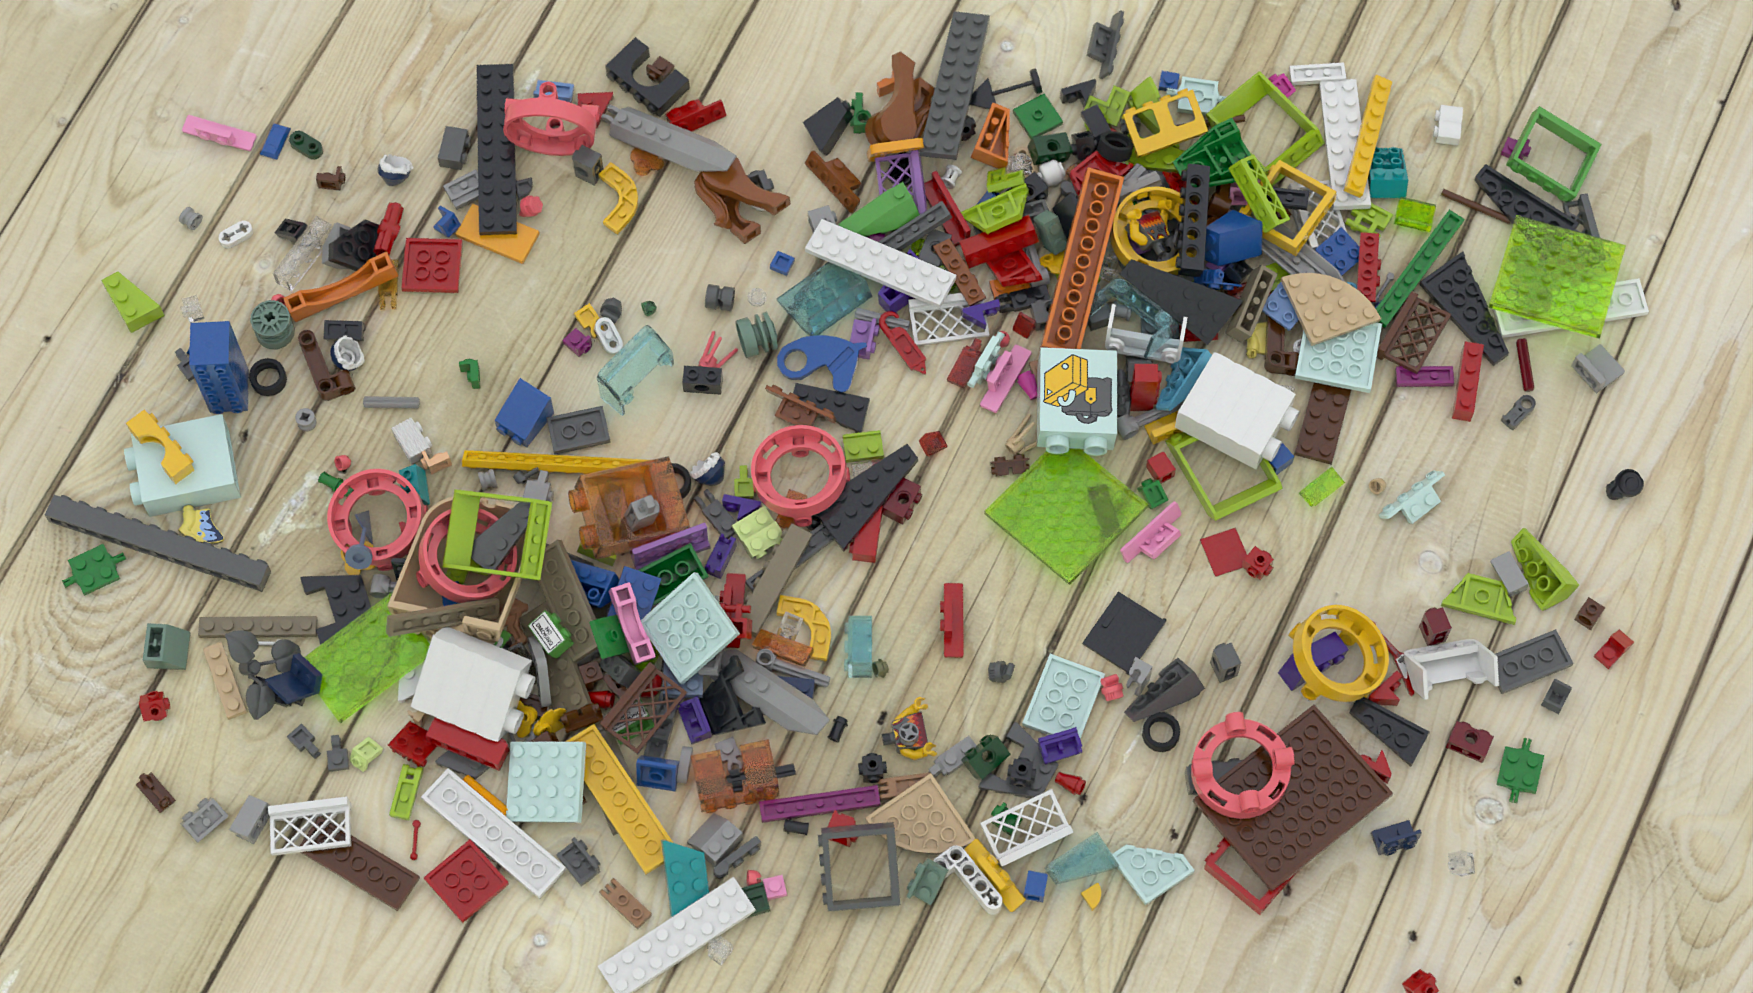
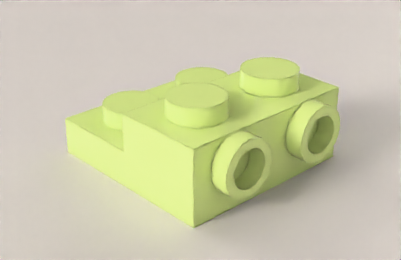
[731,505,782,559]

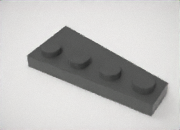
[471,502,530,570]

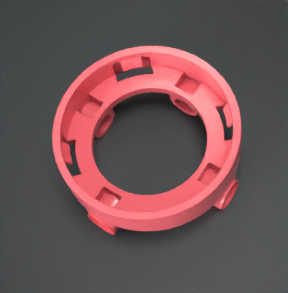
[503,81,600,156]
[751,425,850,527]
[327,469,428,571]
[416,508,517,603]
[1191,712,1294,819]

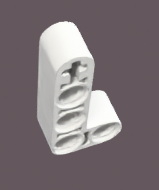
[933,845,1002,915]

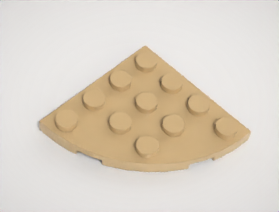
[1281,273,1381,346]
[865,773,976,854]

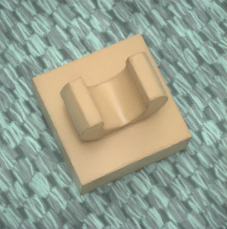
[407,710,431,727]

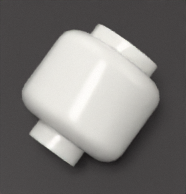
[1037,160,1066,187]

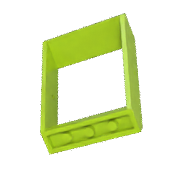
[1206,71,1325,187]
[1165,432,1283,521]
[442,489,552,580]

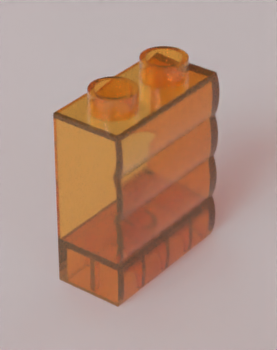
[568,456,690,559]

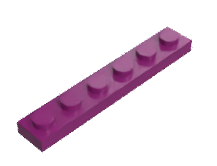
[759,785,881,823]

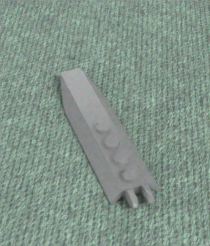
[601,105,737,172]
[1228,205,1345,282]
[710,649,830,735]

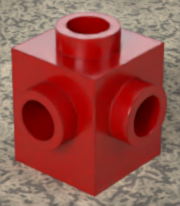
[1242,546,1274,580]
[139,691,171,722]
[1402,969,1439,993]

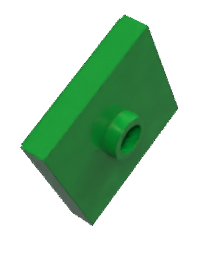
[1013,93,1063,139]
[589,615,630,659]

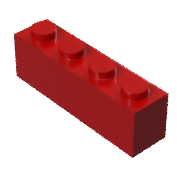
[959,215,1039,269]
[1452,341,1484,422]
[1130,364,1162,411]
[849,504,884,563]
[426,717,510,771]

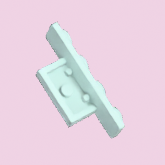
[1379,470,1445,524]

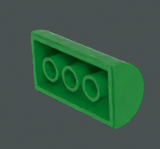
[638,543,709,606]

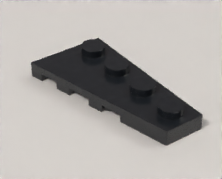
[1349,697,1430,766]

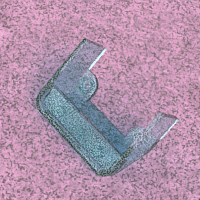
[1090,278,1179,359]
[597,325,674,416]

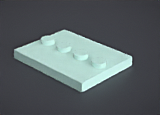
[1022,654,1105,739]

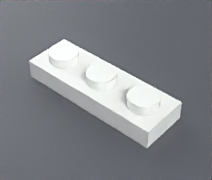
[1289,62,1346,85]

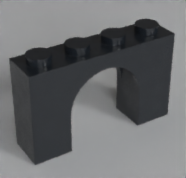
[605,37,690,117]

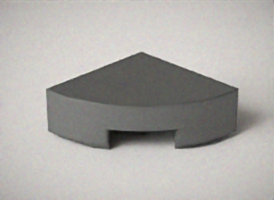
[516,177,533,200]

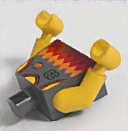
[1124,200,1172,256]
[881,697,937,760]

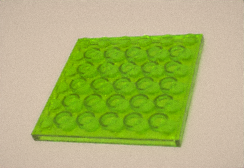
[1488,215,1626,339]
[984,448,1148,585]

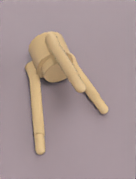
[1005,414,1037,455]

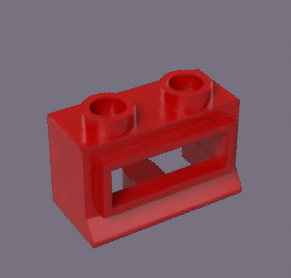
[828,810,858,848]

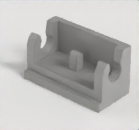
[1490,551,1528,597]
[1127,657,1153,696]
[229,795,270,844]

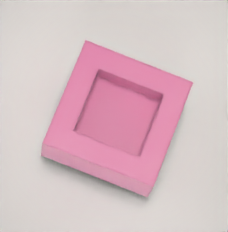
[763,875,787,900]

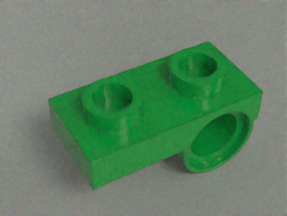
[850,92,871,134]

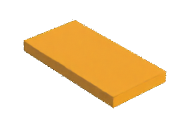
[456,204,540,264]

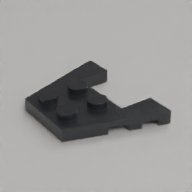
[300,575,373,647]
[699,655,766,735]

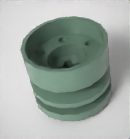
[250,300,295,349]
[735,311,778,358]

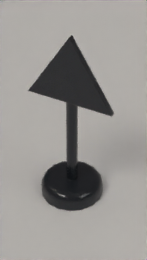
[970,68,1043,109]

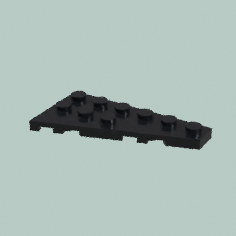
[1474,164,1579,264]
[1419,251,1509,366]
[1119,259,1243,345]
[816,444,918,552]

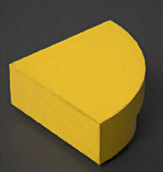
[1081,882,1101,911]

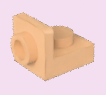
[420,450,452,475]

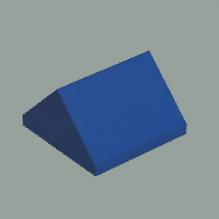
[636,755,680,792]

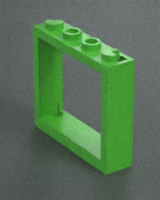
[1506,106,1602,202]

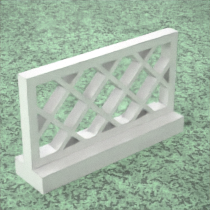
[1287,180,1347,250]
[908,290,989,346]
[980,789,1074,867]
[268,797,352,856]

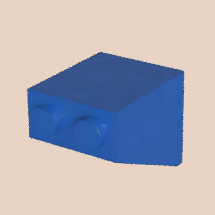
[1205,210,1263,266]
[495,378,554,447]

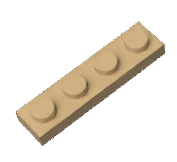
[203,642,247,720]

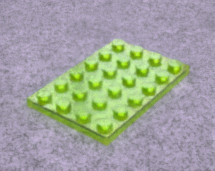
[304,594,430,723]

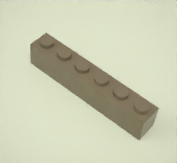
[743,523,812,638]

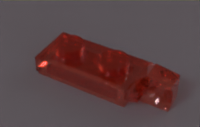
[947,338,982,389]

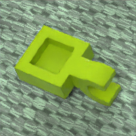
[734,465,754,499]

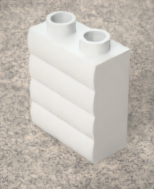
[1175,352,1300,469]
[411,627,535,742]

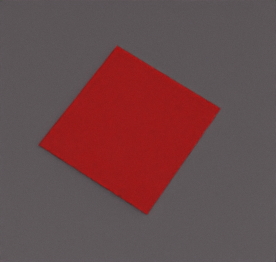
[1200,527,1247,577]

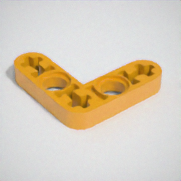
[867,138,924,162]

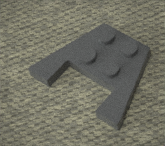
[978,722,1059,799]

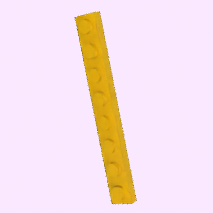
[1343,74,1393,198]

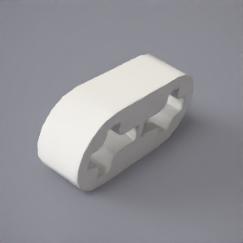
[219,221,253,249]

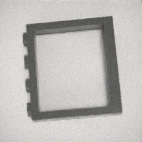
[818,822,900,911]

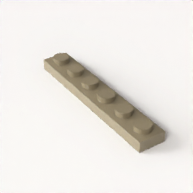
[386,597,500,637]
[198,616,318,638]

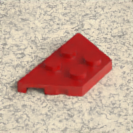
[1069,151,1134,198]
[986,249,1043,287]

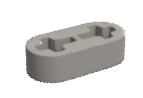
[677,746,693,784]

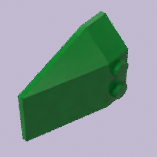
[1173,118,1264,188]

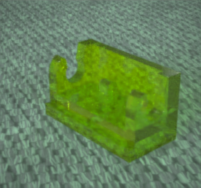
[1299,467,1345,507]

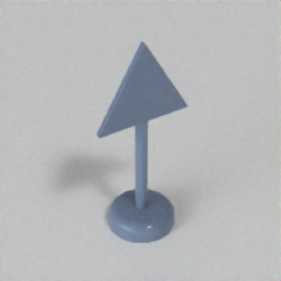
[345,510,373,569]

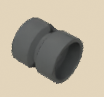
[705,284,735,311]

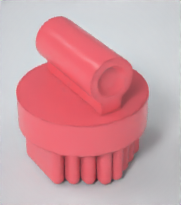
[519,196,543,217]
[1100,674,1123,701]

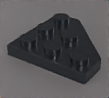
[328,219,379,271]

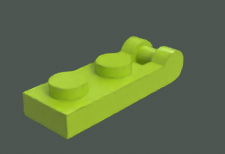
[389,764,423,821]

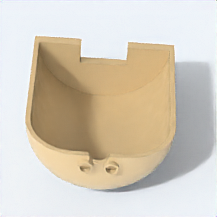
[387,497,526,645]

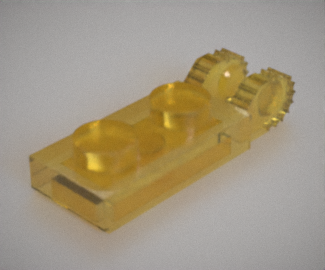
[378,259,399,310]

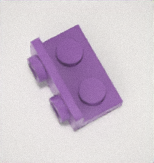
[850,318,880,360]

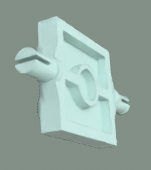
[1167,76,1226,116]
[967,332,1005,388]

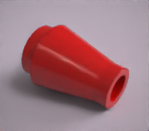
[588,690,615,710]
[1055,772,1086,795]

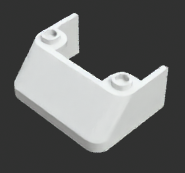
[1105,304,1188,363]
[1404,639,1499,700]

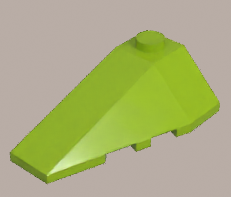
[1127,76,1180,149]

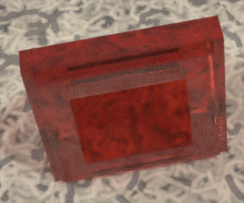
[1012,312,1036,339]
[919,431,948,456]

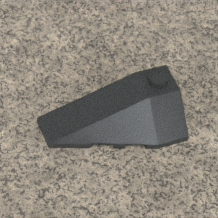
[1124,658,1205,722]

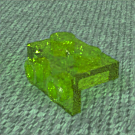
[1394,197,1436,232]

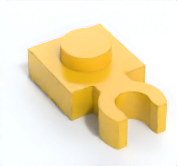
[574,303,605,339]

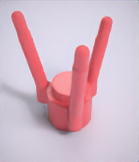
[698,331,738,368]

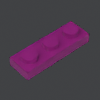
[1395,366,1454,387]

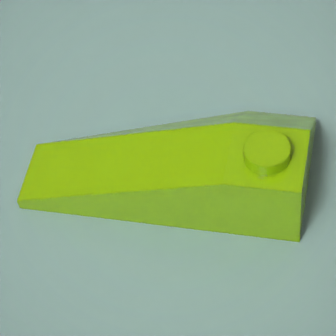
[1511,528,1580,611]

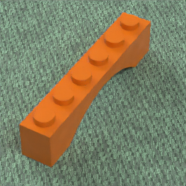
[283,252,399,322]

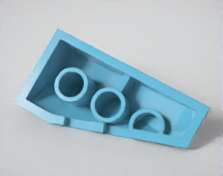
[1156,347,1212,411]

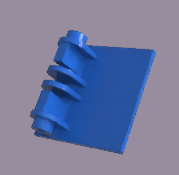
[1315,227,1359,276]
[1194,269,1242,290]

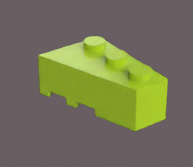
[101,271,165,333]

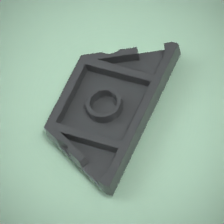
[435,750,490,780]

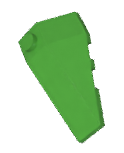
[838,182,920,237]

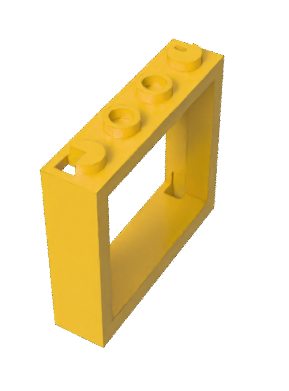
[1239,160,1337,256]

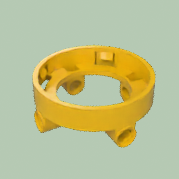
[1110,187,1196,275]
[1288,605,1389,702]

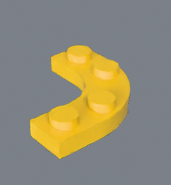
[598,162,638,235]
[776,595,831,661]

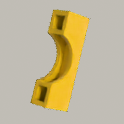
[126,409,194,484]

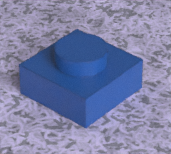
[1158,71,1180,91]
[770,251,795,276]

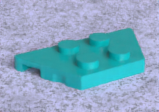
[661,840,709,917]

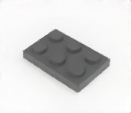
[547,406,611,455]

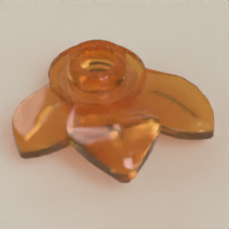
[630,148,666,176]

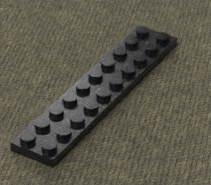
[476,64,517,235]

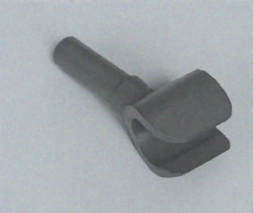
[513,467,540,484]

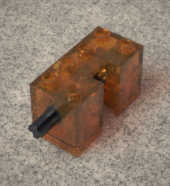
[690,739,796,813]

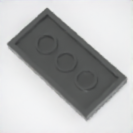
[1495,629,1574,694]

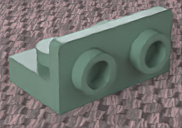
[906,858,949,905]

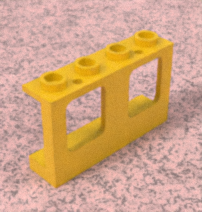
[1122,88,1208,159]

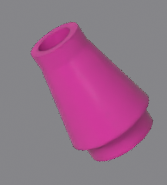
[1017,371,1037,400]

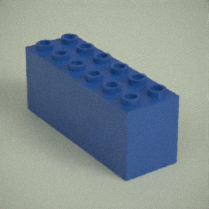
[189,321,249,414]

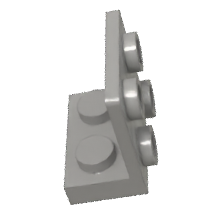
[1572,344,1625,394]

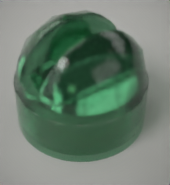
[641,300,657,317]

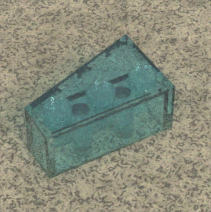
[844,616,872,678]
[1045,832,1120,885]

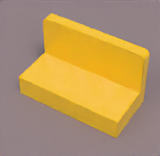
[1144,411,1183,445]

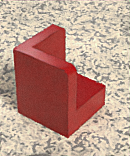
[1146,451,1176,484]

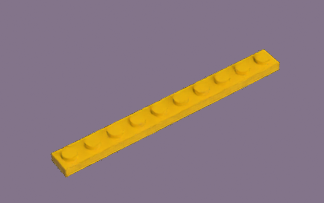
[462,450,655,477]

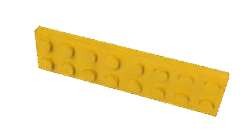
[565,724,673,875]

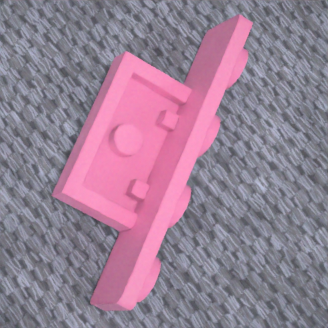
[182,115,257,151]
[980,345,1032,413]
[1120,501,1182,563]

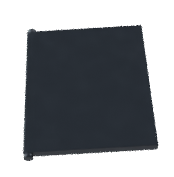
[1082,591,1167,675]

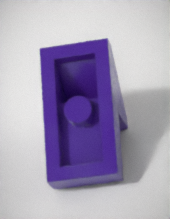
[961,299,1000,330]
[722,494,762,522]

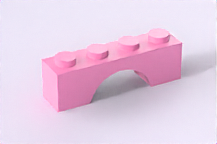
[609,582,656,665]

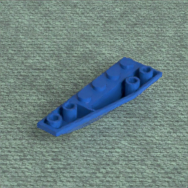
[571,560,619,608]

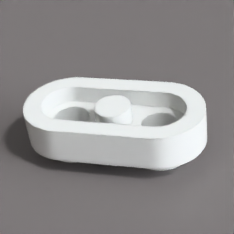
[594,317,623,354]

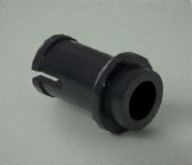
[827,716,848,743]
[783,818,809,835]

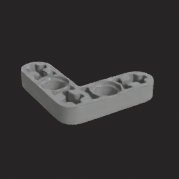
[527,636,551,707]

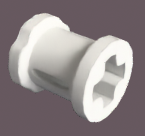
[941,164,962,189]

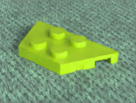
[961,183,1028,234]
[1441,573,1516,625]

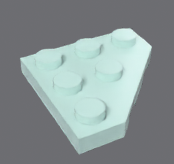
[1110,844,1195,906]

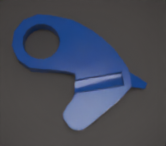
[777,335,867,393]

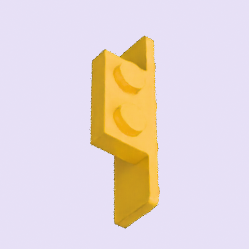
[964,839,1026,912]

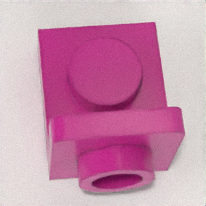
[1268,73,1296,98]

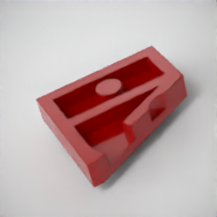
[578,92,613,128]

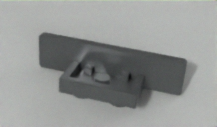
[1086,10,1124,79]

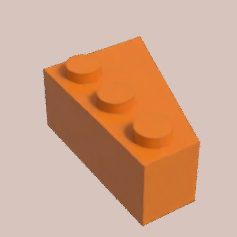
[970,103,1010,169]

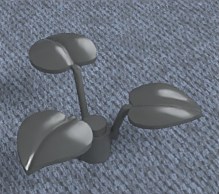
[225,630,301,720]

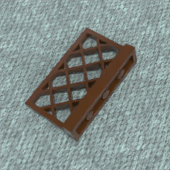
[1376,291,1451,374]
[600,662,687,755]

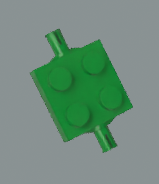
[62,544,126,596]
[1496,738,1545,803]

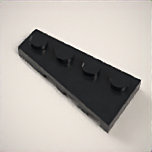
[793,383,870,433]

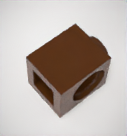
[1574,597,1605,630]

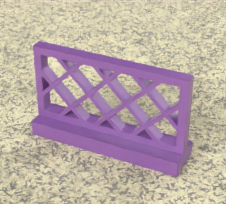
[875,150,927,215]
[631,523,711,570]

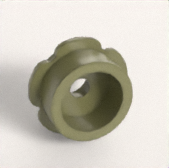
[872,659,889,678]

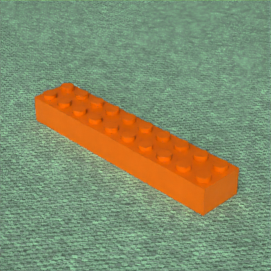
[1040,167,1124,349]

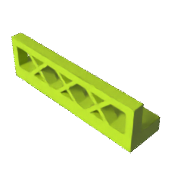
[1229,154,1291,233]

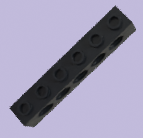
[1175,163,1210,277]

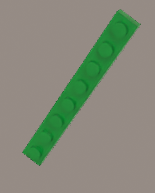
[1376,209,1465,328]

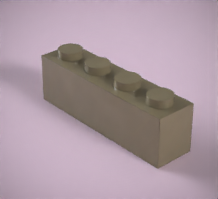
[1225,265,1277,343]

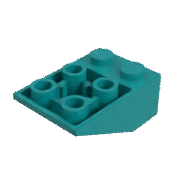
[1368,147,1408,198]

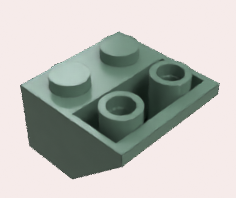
[143,623,191,670]

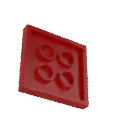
[401,238,463,293]
[423,839,509,923]

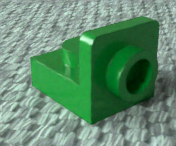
[459,359,480,389]
[1137,478,1168,509]
[991,802,1023,836]

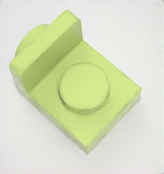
[350,737,383,772]

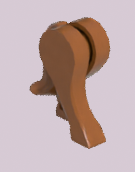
[865,51,935,153]
[694,157,791,244]

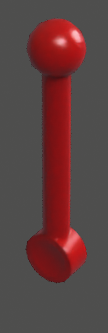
[410,820,421,860]

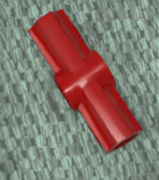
[373,202,404,256]

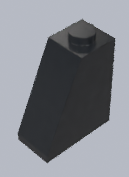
[803,97,853,156]

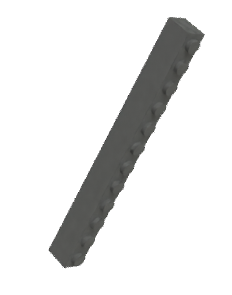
[45,495,271,592]

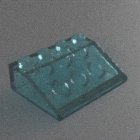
[777,262,872,336]

